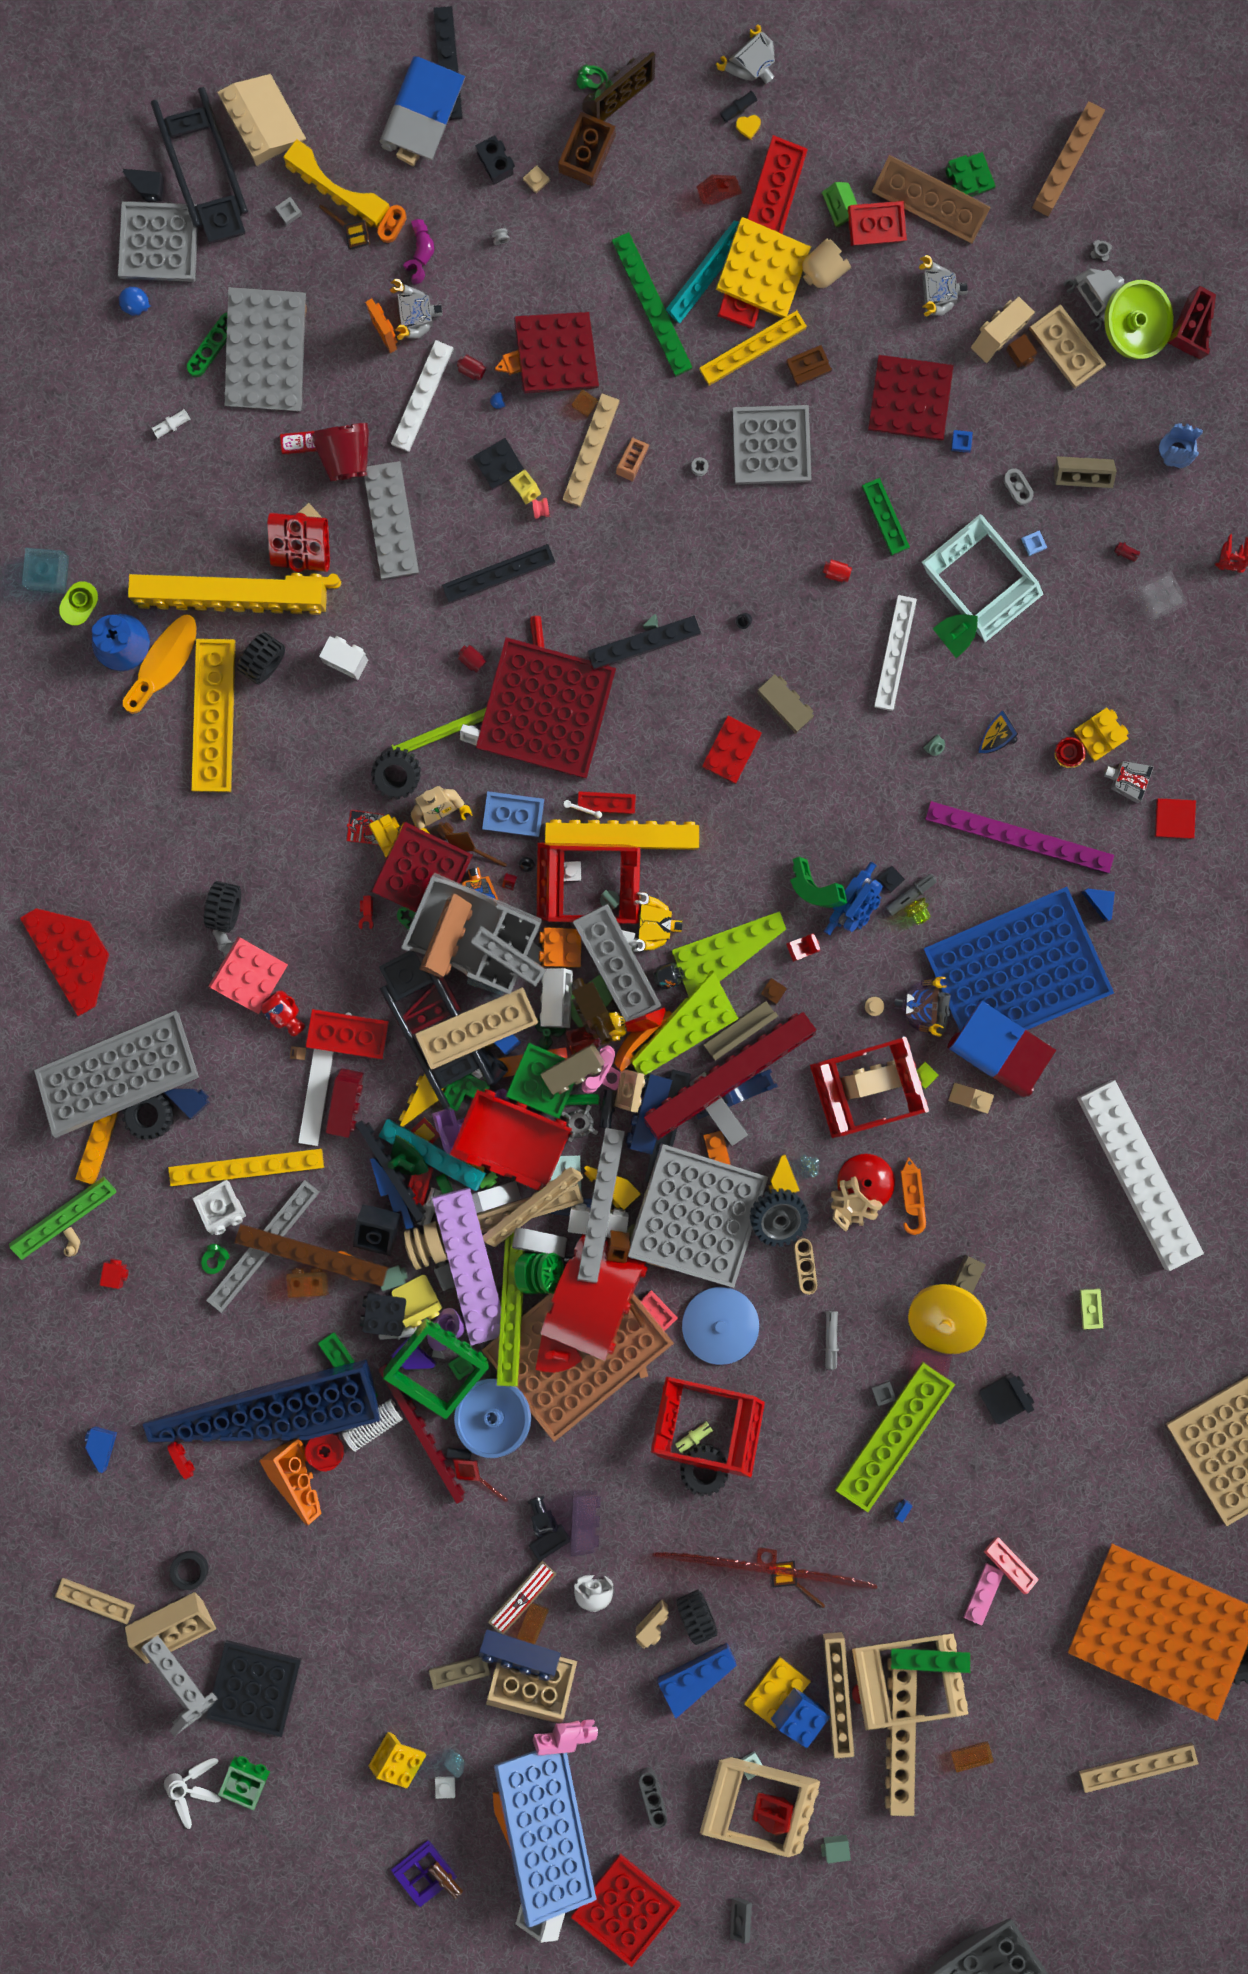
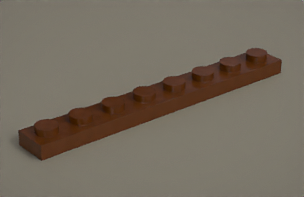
[235,1224,389,1286]

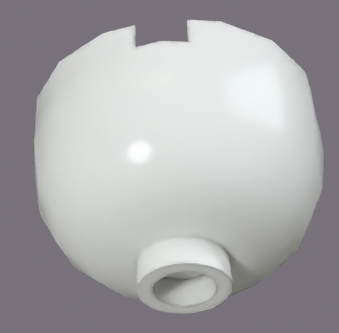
[574,1575,613,1612]

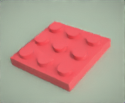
[209,936,288,1014]

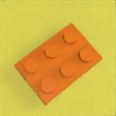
[365,298,398,353]

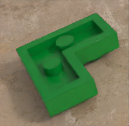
[444,1075,491,1111]

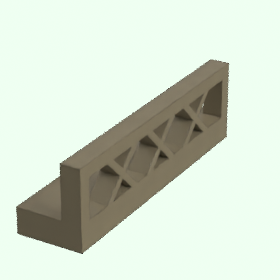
[704,1001,778,1061]

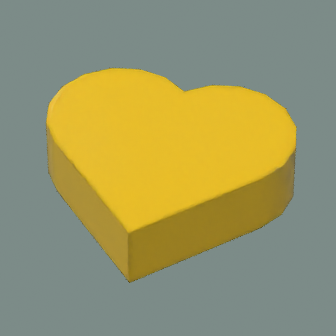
[736,115,761,140]

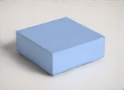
[1022,530,1047,556]

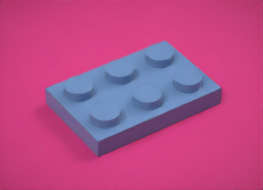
[482,791,544,837]

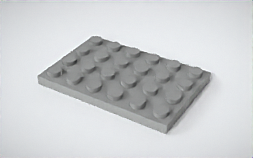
[225,287,306,411]

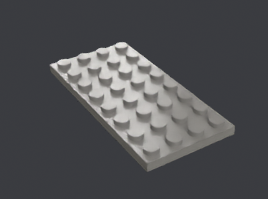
[34,1011,199,1138]

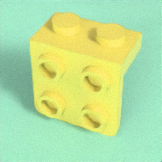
[392,1275,442,1329]

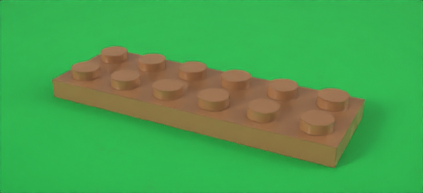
[872,155,991,243]

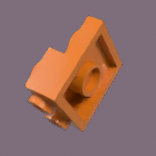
[539,928,581,967]

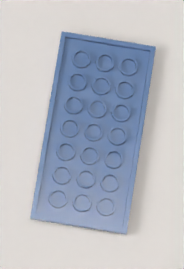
[494,1750,596,1927]

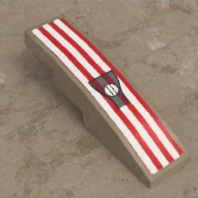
[488,1561,556,1634]

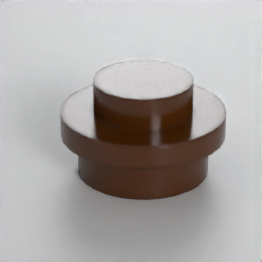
[436,822,454,839]

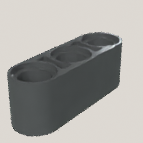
[639,1767,667,1829]

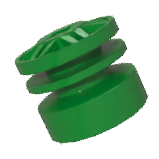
[514,1253,564,1294]

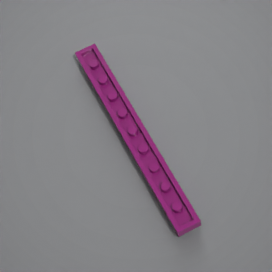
[925,801,1115,874]

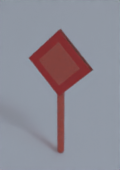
[454,1459,508,1502]

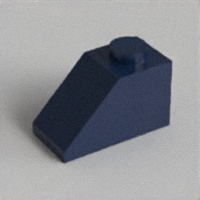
[165,1089,210,1119]

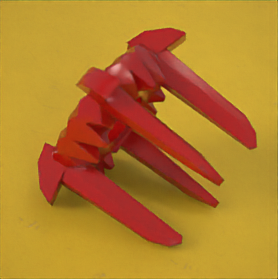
[1215,534,1248,573]

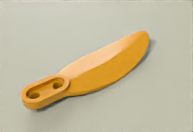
[123,615,197,714]

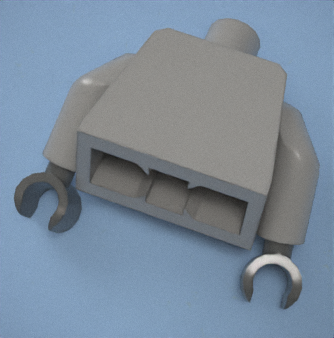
[1063,269,1124,331]

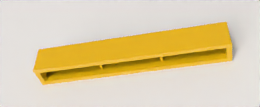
[545,819,699,850]

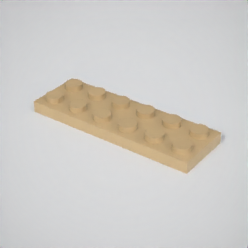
[416,987,538,1070]

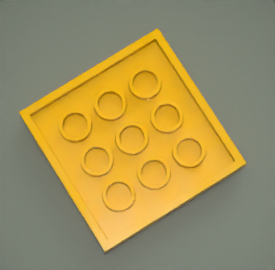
[716,217,811,318]

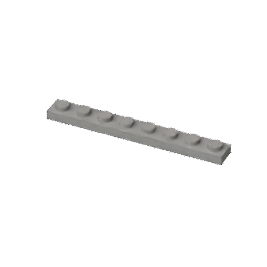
[577,1128,625,1283]
[206,1180,320,1313]

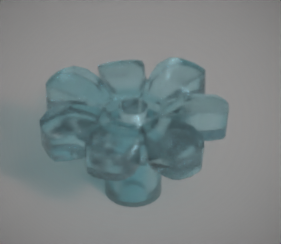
[799,1155,820,1177]

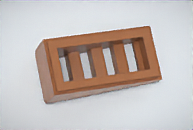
[616,438,649,482]

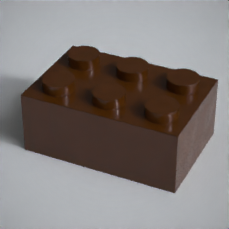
[558,112,616,187]

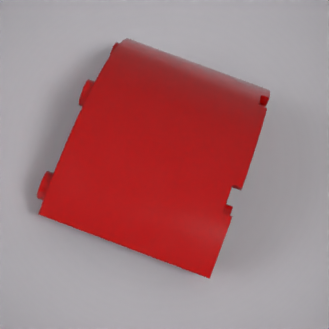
[450,1089,572,1191]
[541,1234,648,1361]

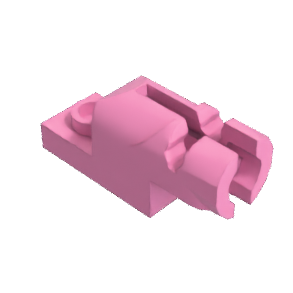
[533,1719,598,1755]

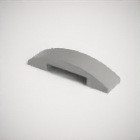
[689,1072,748,1146]

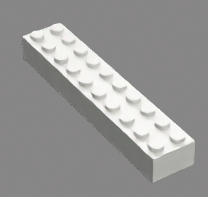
[1077,1080,1204,1271]

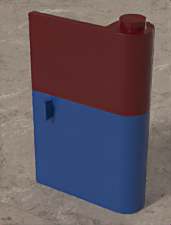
[947,1000,1056,1098]

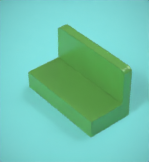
[822,182,857,227]

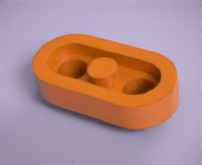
[378,205,406,243]

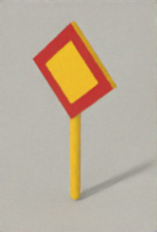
[410,1117,440,1143]

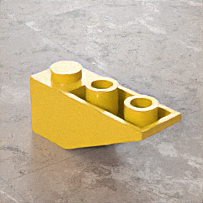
[399,1074,445,1127]
[584,1165,641,1210]

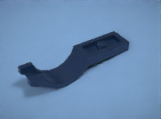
[697,1069,778,1120]

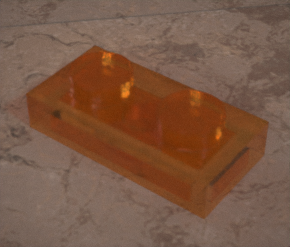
[516,1602,549,1645]
[950,1741,994,1773]

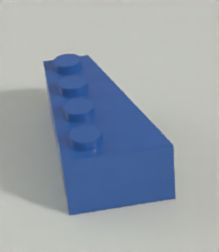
[658,1643,737,1719]

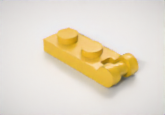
[285,573,341,589]

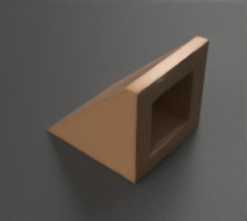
[290,1046,306,1060]

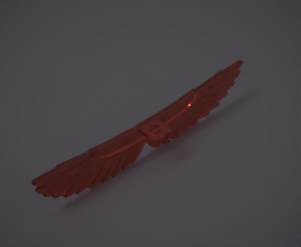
[653,1547,877,1589]

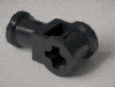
[527,1495,558,1538]

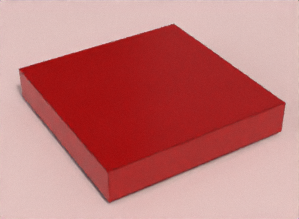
[1155,798,1196,839]

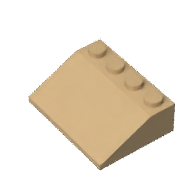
[218,74,306,166]
[486,1657,577,1723]

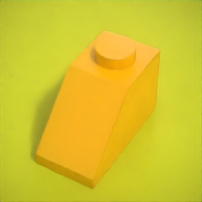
[768,1154,800,1193]

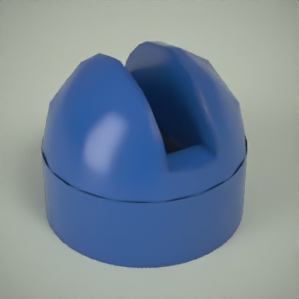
[490,392,506,409]

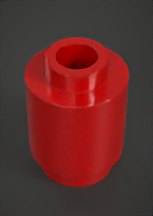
[823,559,852,583]

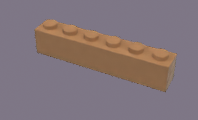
[1032,101,1105,217]

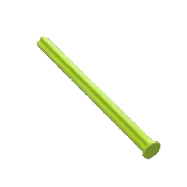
[392,707,487,752]

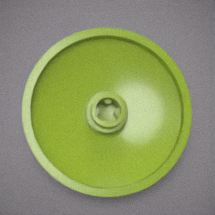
[1104,280,1173,360]

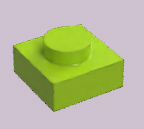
[916,1062,939,1089]

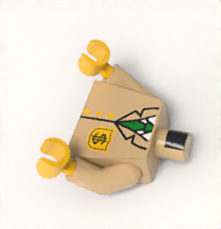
[411,786,472,834]

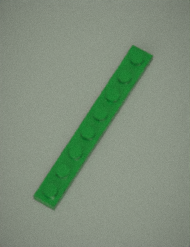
[612,232,693,377]

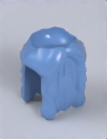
[1159,423,1203,468]

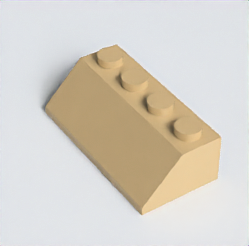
[125,1592,216,1664]

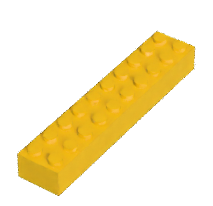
[128,574,327,615]

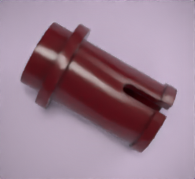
[1114,542,1140,562]

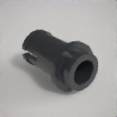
[446,1447,472,1461]

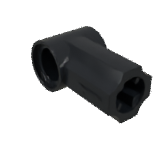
[478,1046,508,1085]

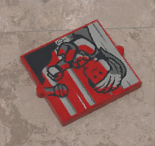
[346,810,384,845]

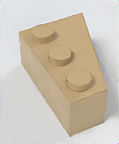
[971,297,1035,363]
[840,1060,902,1099]

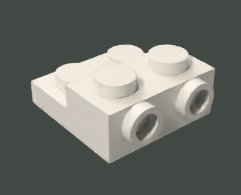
[193,1180,246,1235]

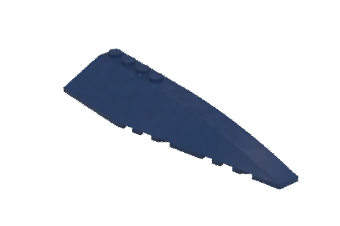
[142,1359,380,1442]

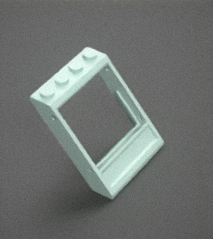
[922,514,1043,642]

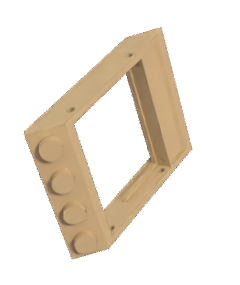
[852,1634,968,1730]
[700,1757,820,1857]

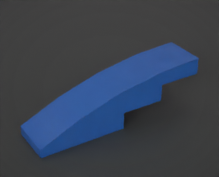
[370,1158,415,1229]

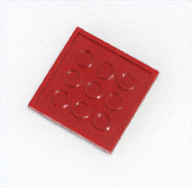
[571,1853,681,1967]

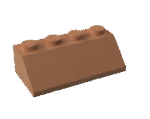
[419,894,473,978]

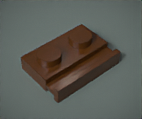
[786,345,832,386]

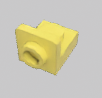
[509,469,541,504]

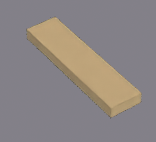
[55,1578,135,1624]

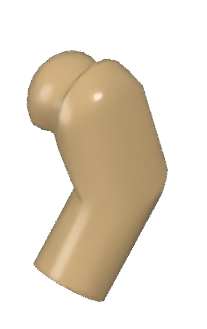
[63,1227,80,1257]

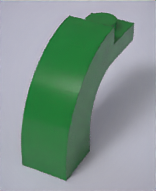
[790,857,848,908]

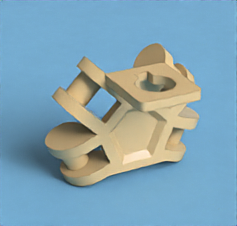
[831,1177,883,1231]

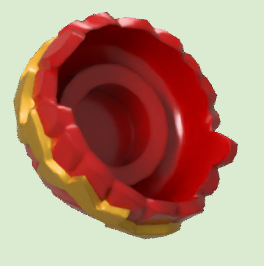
[1055,737,1085,768]

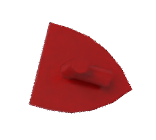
[535,1335,583,1373]

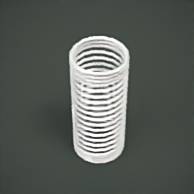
[342,1399,403,1452]

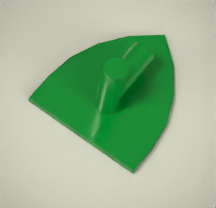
[933,614,978,658]

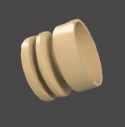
[404,1221,448,1270]

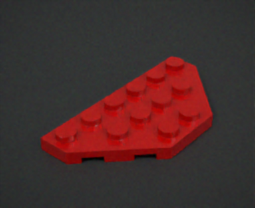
[20,908,109,1016]

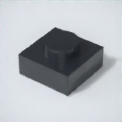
[878,866,905,893]

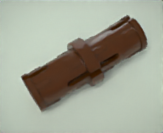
[428,1861,463,1900]

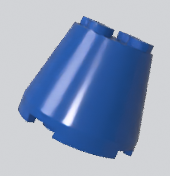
[92,614,150,671]

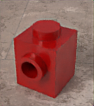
[99,1258,129,1289]

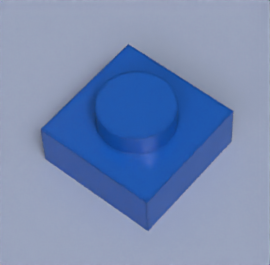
[951,430,973,453]
[893,1499,912,1523]

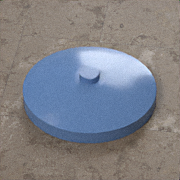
[682,1287,759,1365]
[454,1379,531,1458]

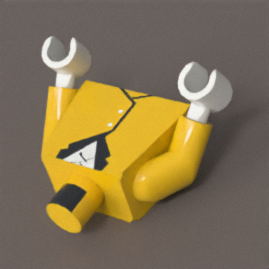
[632,892,682,952]

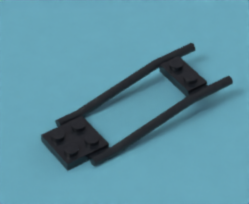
[150,87,248,244]
[379,951,495,1110]

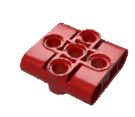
[267,513,330,572]

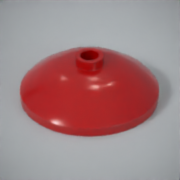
[837,1154,895,1209]

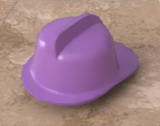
[427,1308,465,1351]

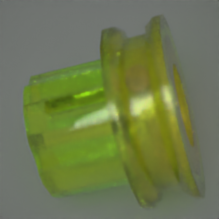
[903,898,931,925]

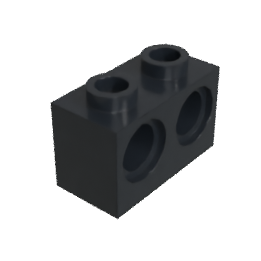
[475,135,515,185]

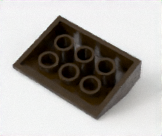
[582,51,655,121]

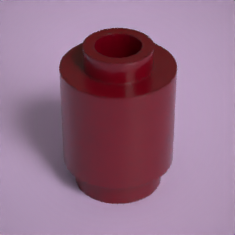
[457,354,486,381]
[458,645,486,673]

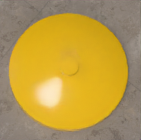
[908,1284,987,1354]

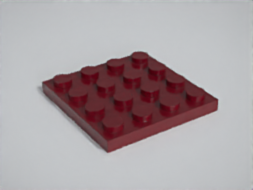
[514,312,599,393]
[868,355,954,441]
[371,821,473,913]

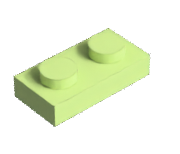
[1080,1289,1103,1329]

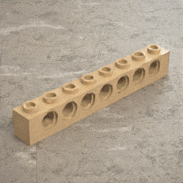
[885,1658,917,1816]

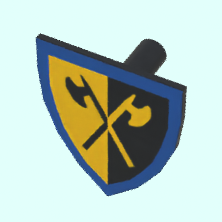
[979,710,1018,754]

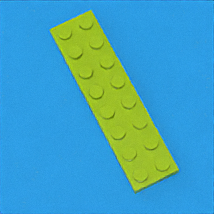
[835,1362,955,1512]

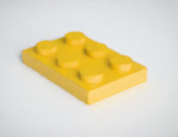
[744,1656,811,1728]

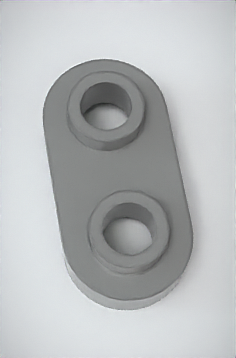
[1004,469,1034,506]

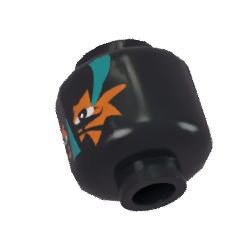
[654,962,684,989]

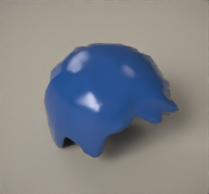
[119,287,151,316]

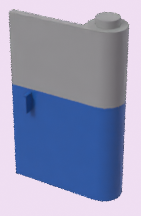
[380,56,465,161]

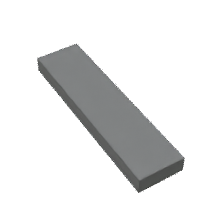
[470,926,546,986]

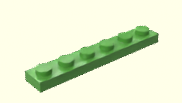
[9,1177,116,1260]

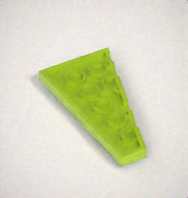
[672,911,786,997]
[630,970,738,1076]

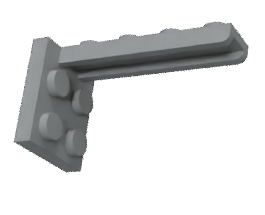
[141,1635,217,1737]

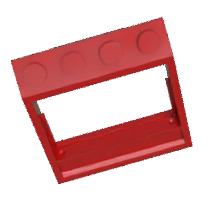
[537,843,641,924]
[810,1037,929,1138]
[651,1377,765,1478]

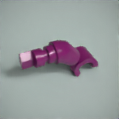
[403,219,434,285]

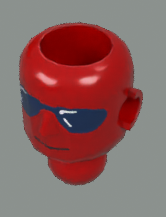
[261,990,305,1037]

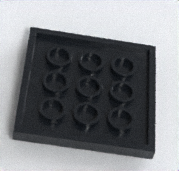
[206,1640,302,1737]

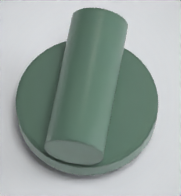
[923,735,945,756]
[600,890,619,910]

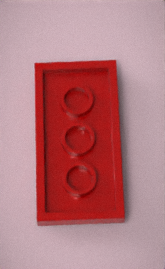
[306,1009,389,1059]

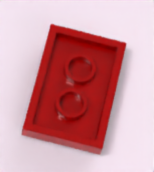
[848,201,907,246]
[702,716,762,784]

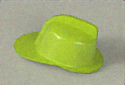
[59,581,98,625]

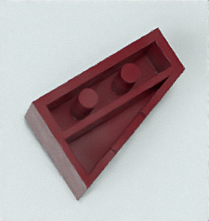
[1168,286,1216,360]
[403,977,461,1035]
[326,1068,364,1138]

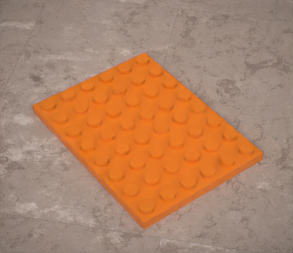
[1068,1543,1248,1721]

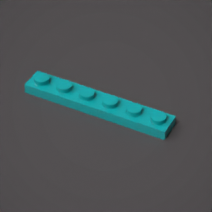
[666,220,739,323]
[379,1119,486,1191]

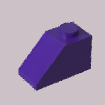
[391,1337,436,1369]

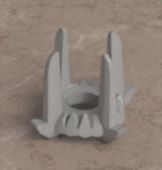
[561,1105,598,1142]

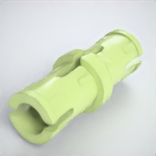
[675,1421,713,1454]

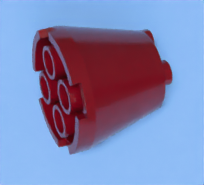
[311,423,369,482]

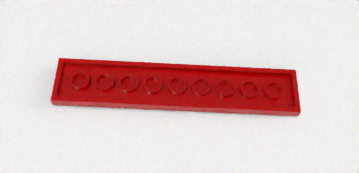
[717,135,808,329]

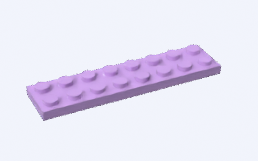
[432,1187,501,1346]

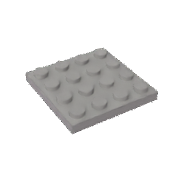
[118,201,198,282]
[733,405,811,485]

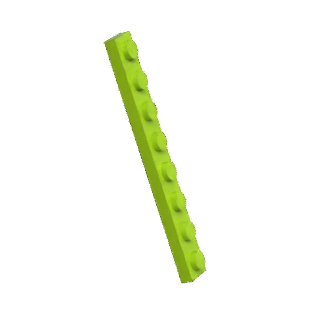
[497,1233,525,1387]

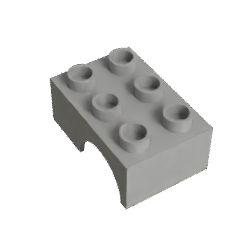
[402,873,541,994]

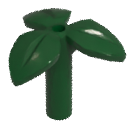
[534,1018,567,1050]

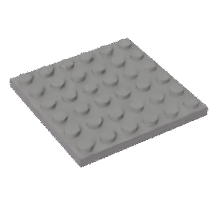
[628,1144,768,1288]

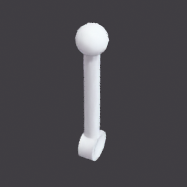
[564,800,602,819]

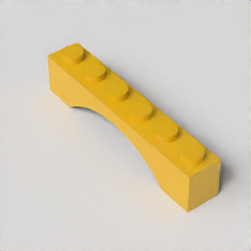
[283,139,390,228]

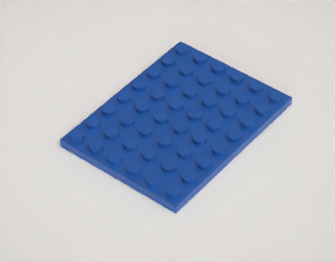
[924,887,1114,1032]

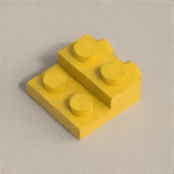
[1073,707,1129,762]

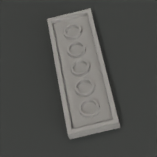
[364,461,419,580]
[573,903,661,1022]

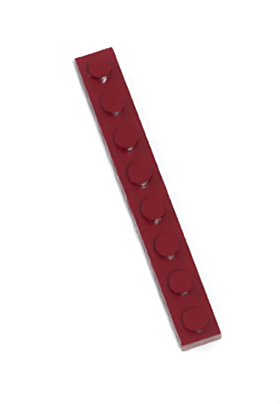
[378,1363,465,1504]

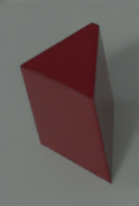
[502,873,517,890]

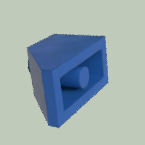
[85,1426,117,1473]

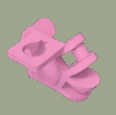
[581,1046,620,1094]

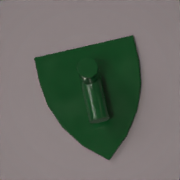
[387,1135,429,1176]

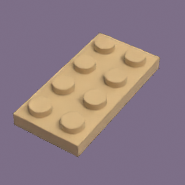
[1029,304,1106,389]

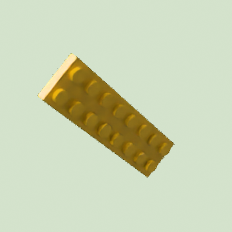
[192,639,236,792]

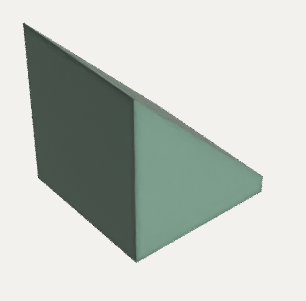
[643,614,658,630]

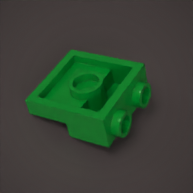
[945,152,996,197]
[218,1756,270,1810]

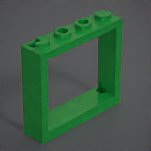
[383,1318,489,1419]

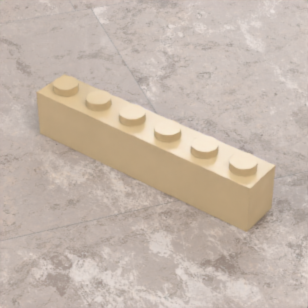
[823,1632,854,1758]

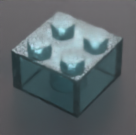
[22,548,69,594]

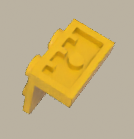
[368,1732,426,1788]

